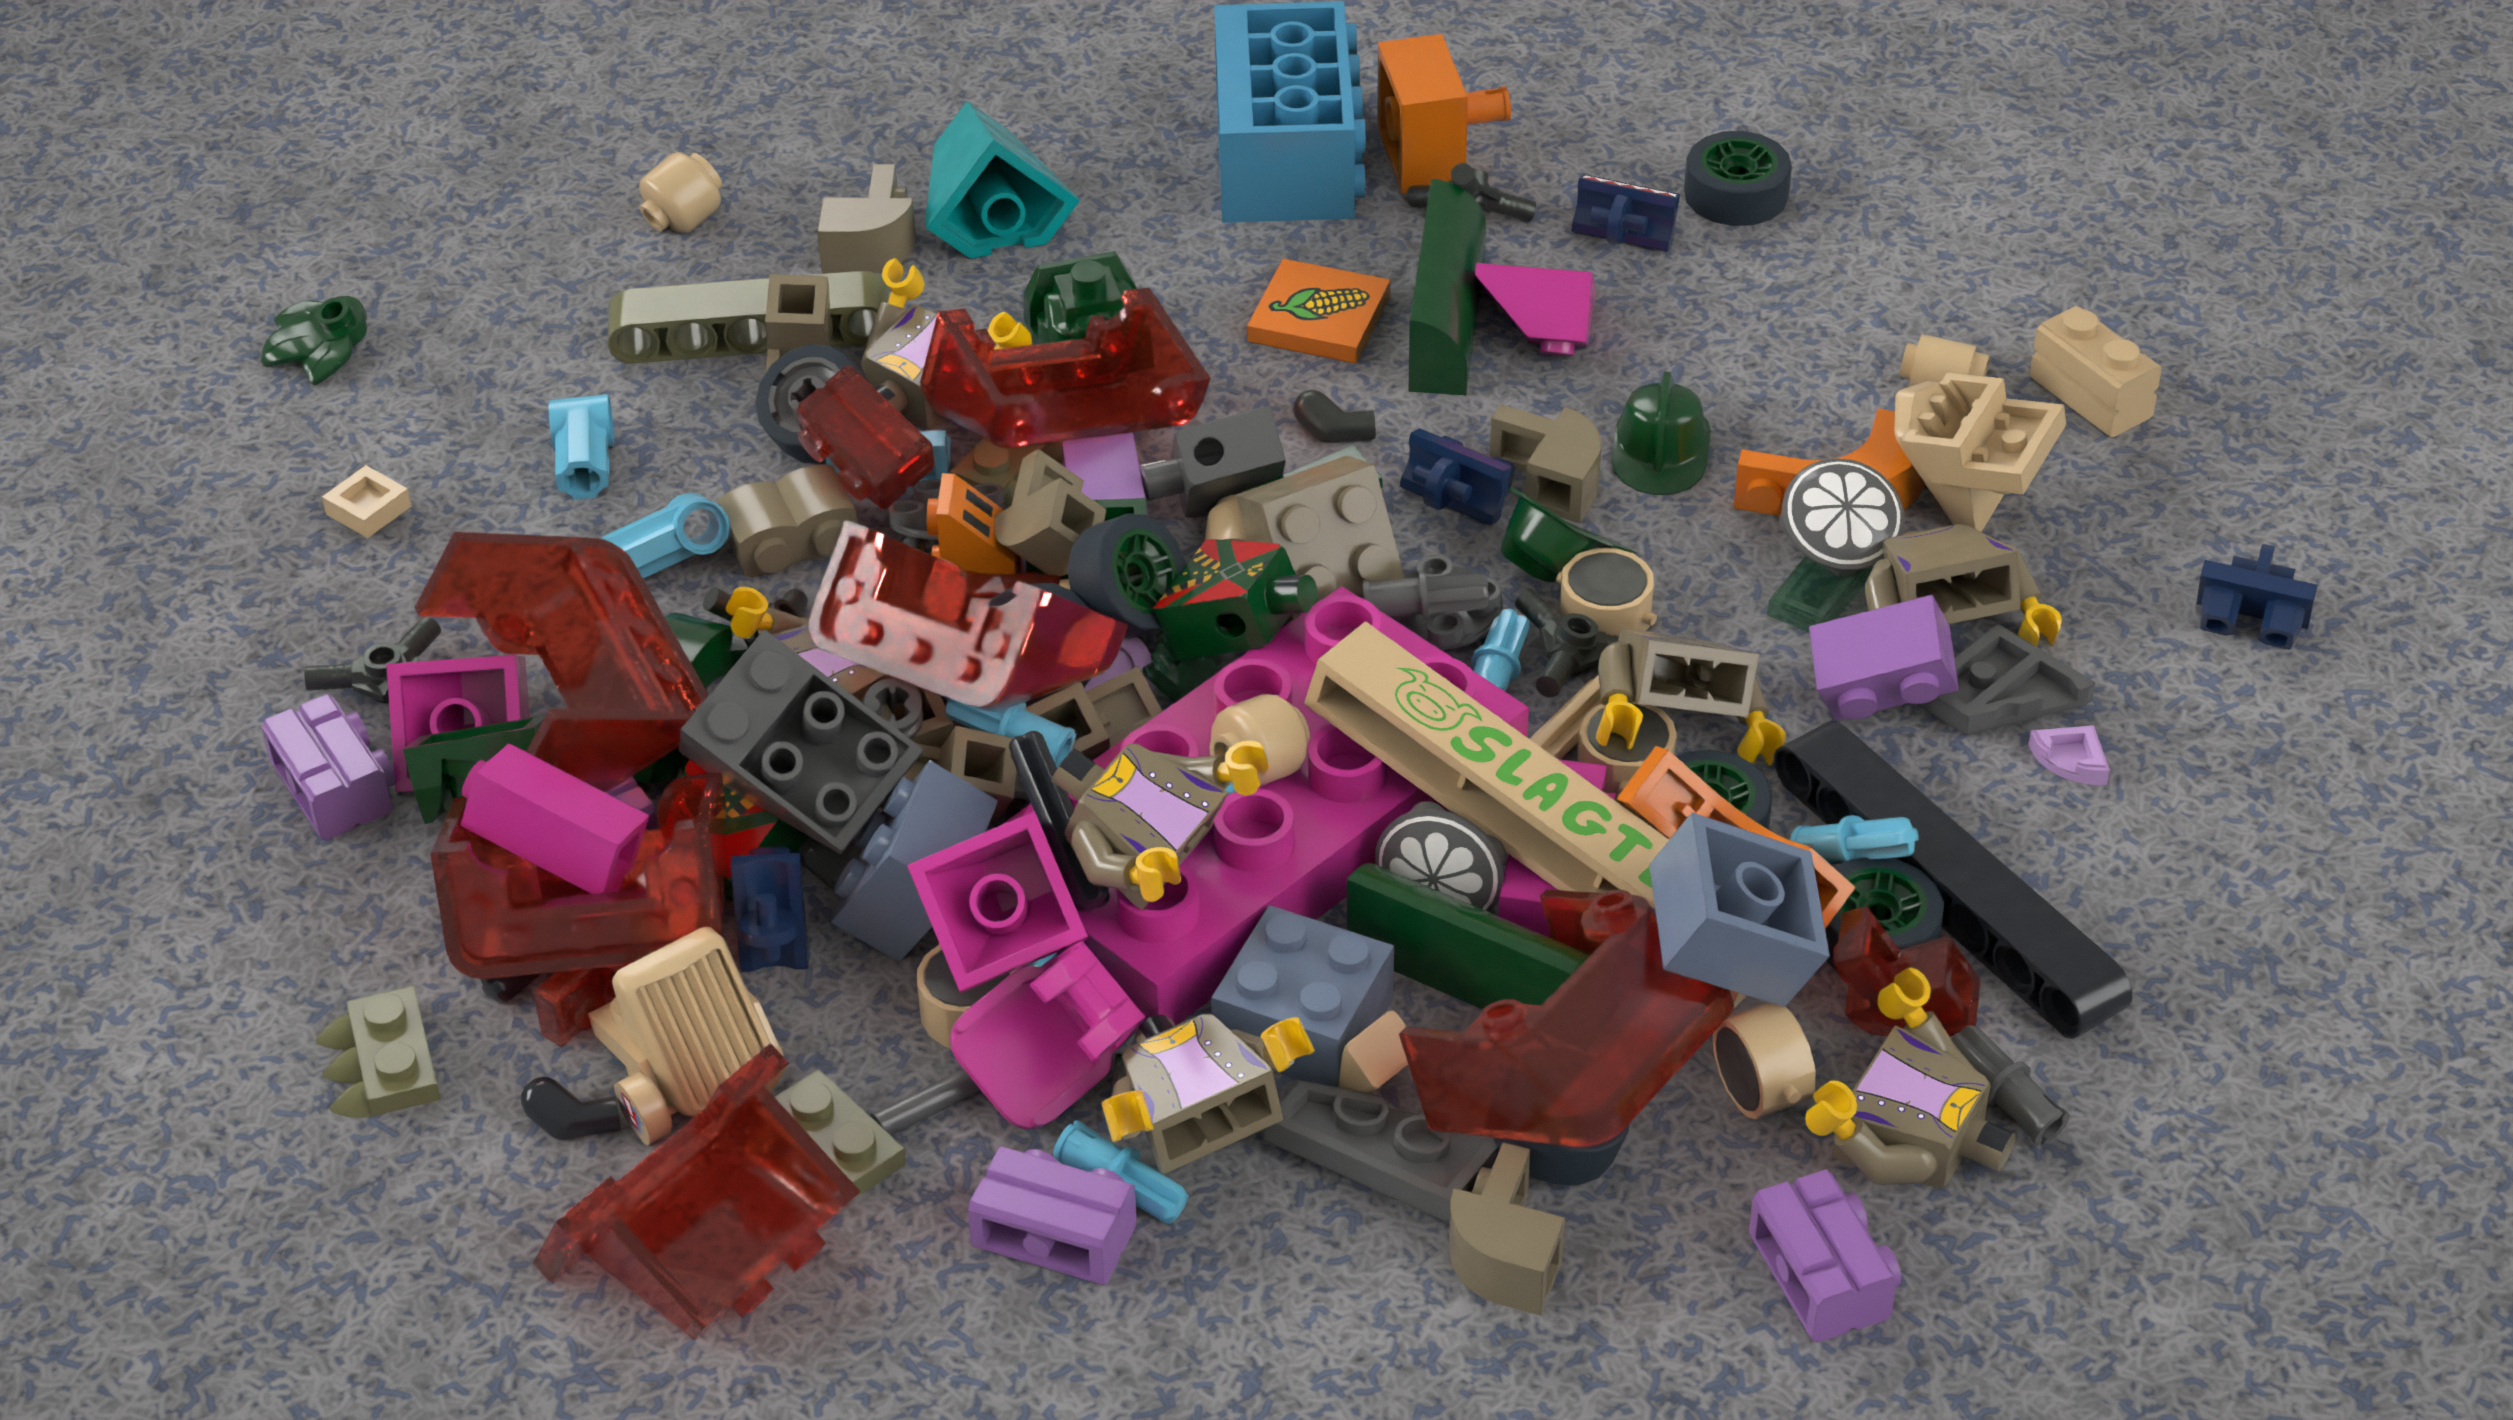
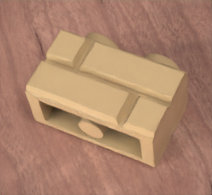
[2029,306,2162,437]

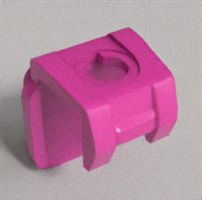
[950,941,1145,1130]

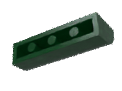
[1408,179,1486,396]
[1347,863,1619,1054]

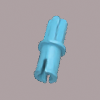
[1471,608,1530,692]
[945,683,1076,768]
[1790,815,1919,864]
[1053,1120,1189,1224]

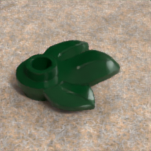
[261,296,367,385]

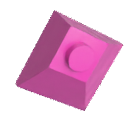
[1475,263,1596,356]
[386,655,530,792]
[907,811,1089,993]

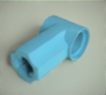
[548,394,614,500]
[601,493,730,586]

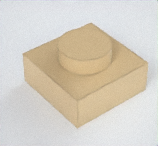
[322,465,412,538]

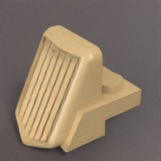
[1894,372,2066,532]
[588,927,784,1117]

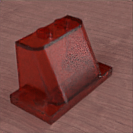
[533,1043,861,1341]

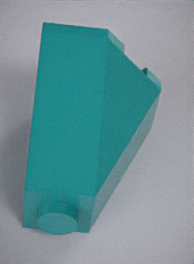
[924,101,1080,259]

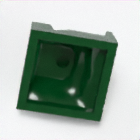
[1023,251,1161,387]
[403,715,554,838]

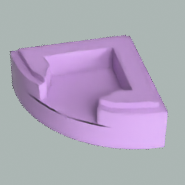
[2028,725,2110,785]

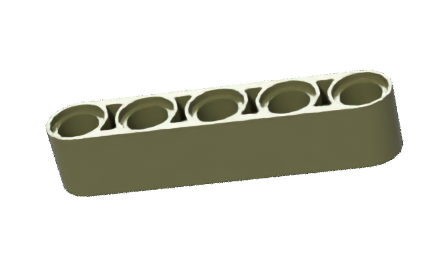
[608,271,889,364]

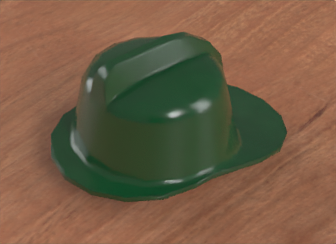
[1612,371,1711,495]
[1501,487,1638,582]

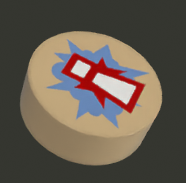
[614,1072,672,1145]

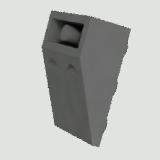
[679,629,924,854]

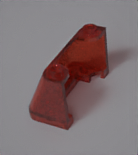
[920,288,1211,448]
[808,520,1128,712]
[430,772,726,979]

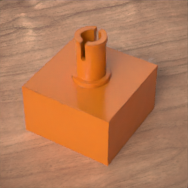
[1377,34,1511,194]

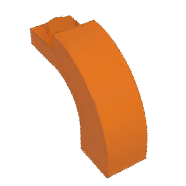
[1733,408,1925,516]
[1617,746,1856,928]

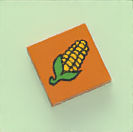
[1247,258,1391,363]

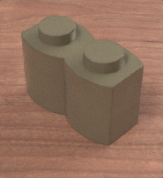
[718,465,860,577]

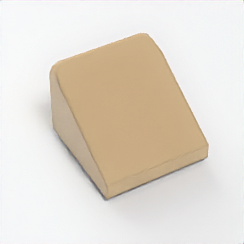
[1338,1010,1422,1093]

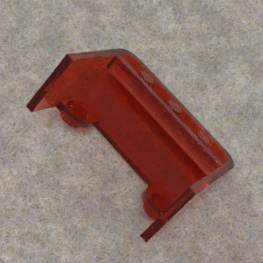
[414,532,709,792]
[1399,889,1734,1147]

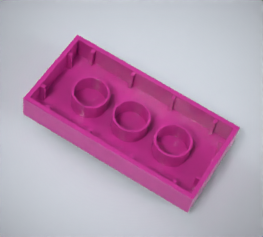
[1001,586,1529,1026]

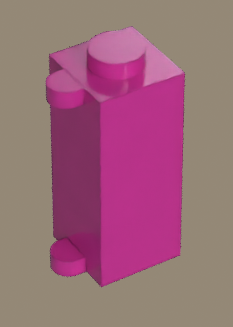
[460,744,649,901]

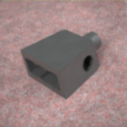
[1140,406,1286,518]

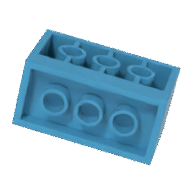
[1214,1,1366,223]

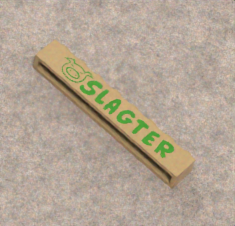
[1304,621,1746,1014]

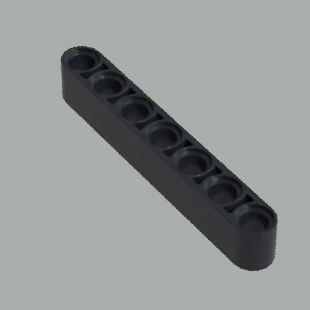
[1774,720,2132,1039]

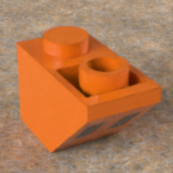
[927,473,1023,606]

